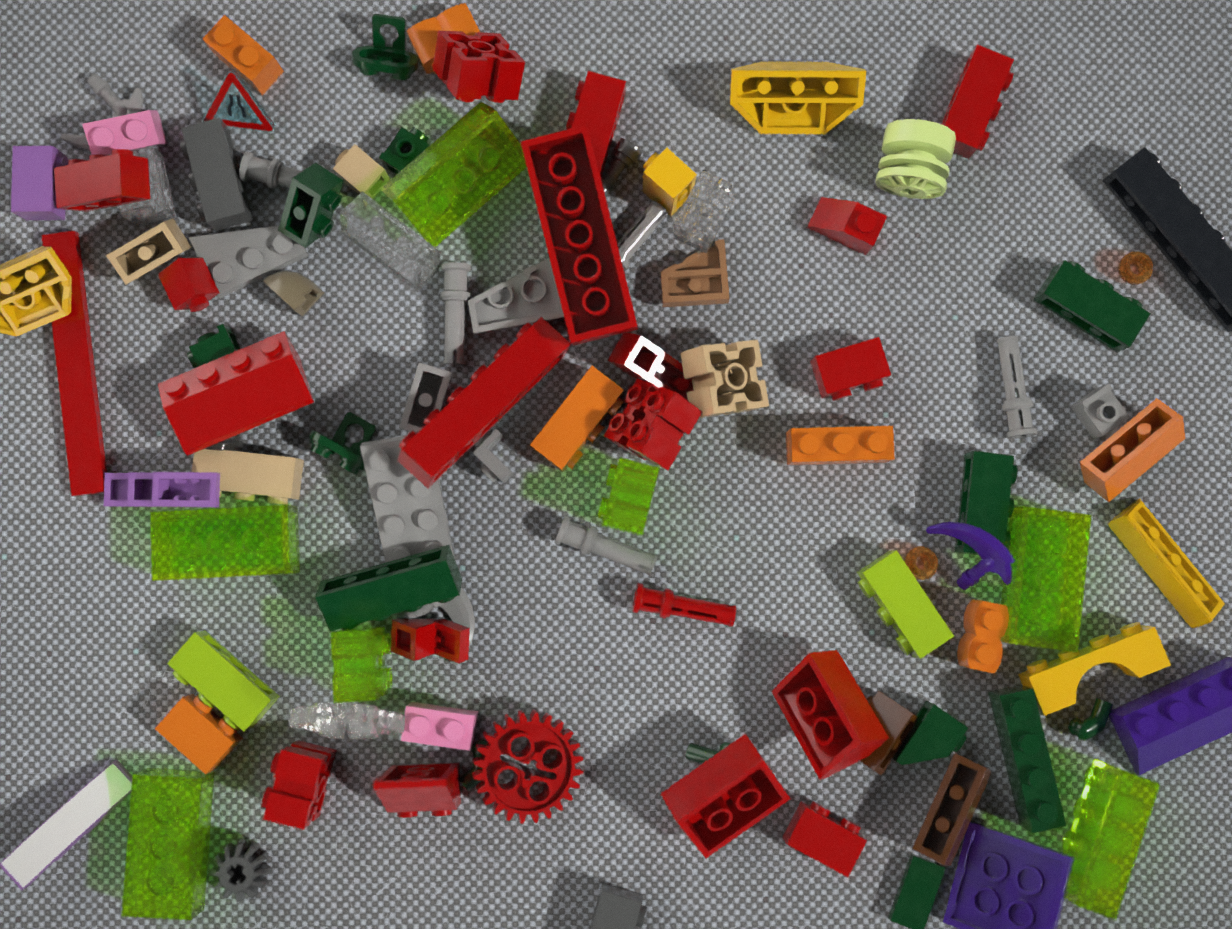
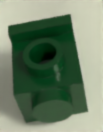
[379,127,433,185]
[187,324,241,368]

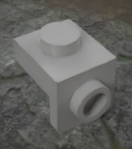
[473,429,514,483]

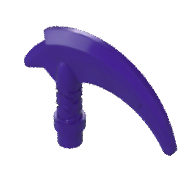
[926,522,1015,590]

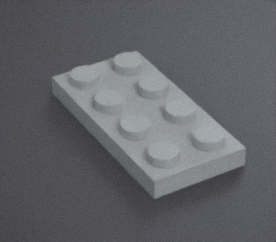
[360,435,456,562]

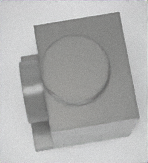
[1070,384,1130,439]

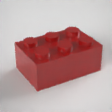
[660,733,791,859]

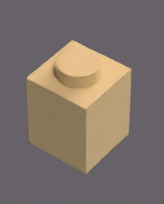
[333,144,390,203]

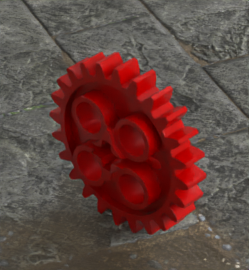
[472,710,584,824]

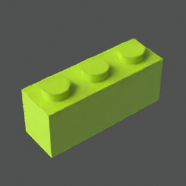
[857,550,954,659]
[167,630,280,731]

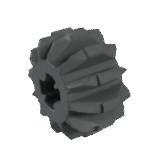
[209,839,272,902]

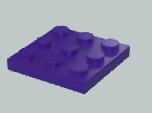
[943,821,1075,929]

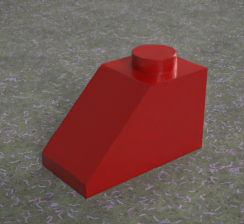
[807,197,888,255]

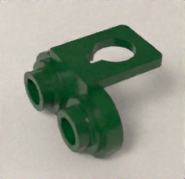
[352,14,418,80]
[309,412,377,475]

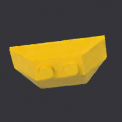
[730,62,866,134]
[0,246,72,337]

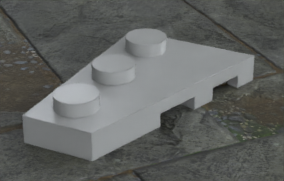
[188,225,309,298]
[468,258,564,335]

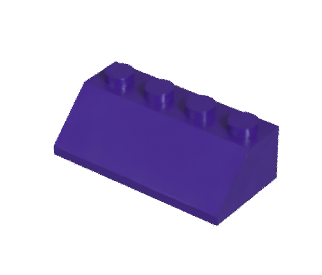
[1109,657,1232,775]

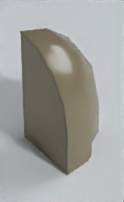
[263,271,325,317]

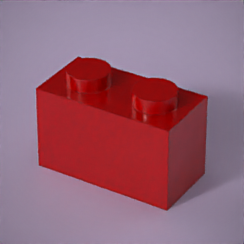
[810,337,891,401]
[782,801,867,878]

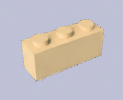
[191,448,304,505]

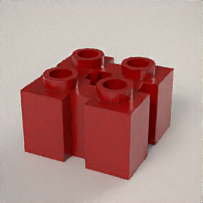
[432,30,525,103]
[604,378,703,471]
[261,740,337,830]

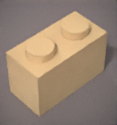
[106,218,192,285]

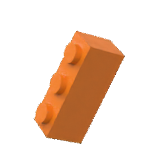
[530,365,625,472]
[1080,398,1186,502]
[786,426,895,465]

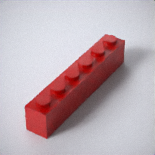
[397,317,571,489]

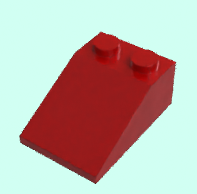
[374,762,461,818]

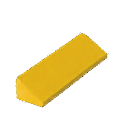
[1108,498,1225,628]

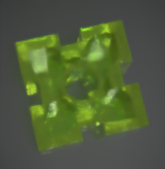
[597,457,660,536]
[330,626,393,703]

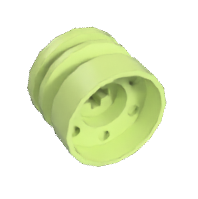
[875,119,956,199]

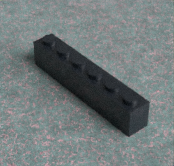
[1102,147,1232,332]

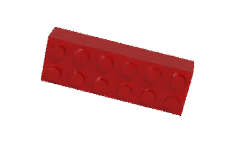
[520,124,638,346]

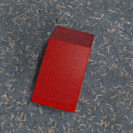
[391,618,470,663]

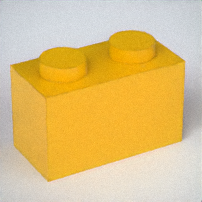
[642,147,697,217]

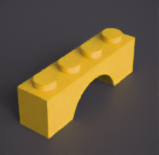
[1018,622,1171,716]

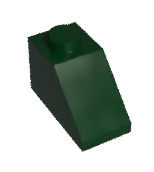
[893,701,968,765]

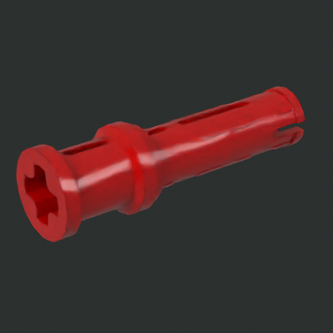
[632,583,736,627]

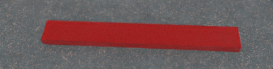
[41,230,107,497]

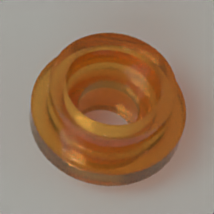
[1118,251,1153,285]
[904,546,938,580]

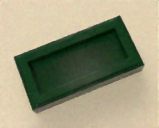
[888,853,946,929]

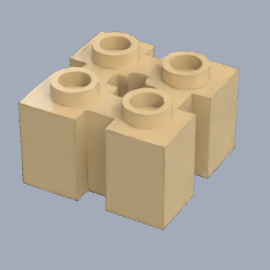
[680,340,769,418]

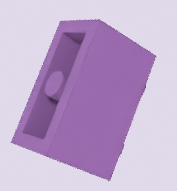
[11,146,68,220]

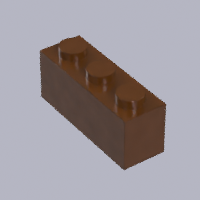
[912,753,992,866]

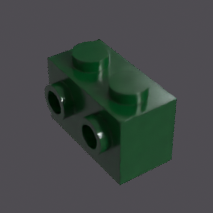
[278,162,344,248]

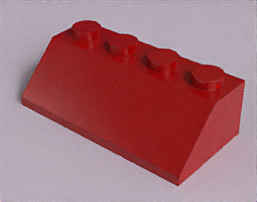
[158,331,314,456]

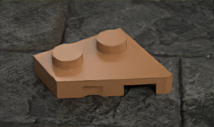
[660,239,730,307]

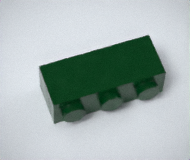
[1033,260,1151,352]
[954,451,1018,555]

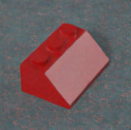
[771,650,889,780]

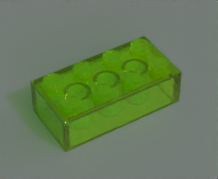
[380,101,527,249]
[150,505,300,581]
[1000,506,1092,652]
[1062,759,1160,920]
[121,768,215,920]

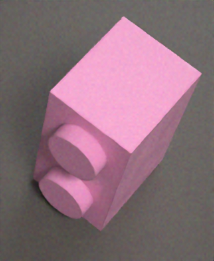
[82,110,167,155]
[401,702,479,751]

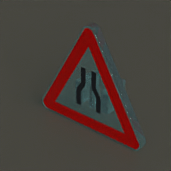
[203,69,275,132]

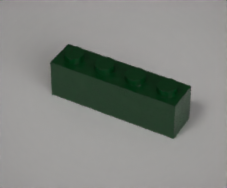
[315,545,462,632]
[988,685,1067,833]

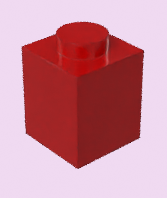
[158,258,220,312]

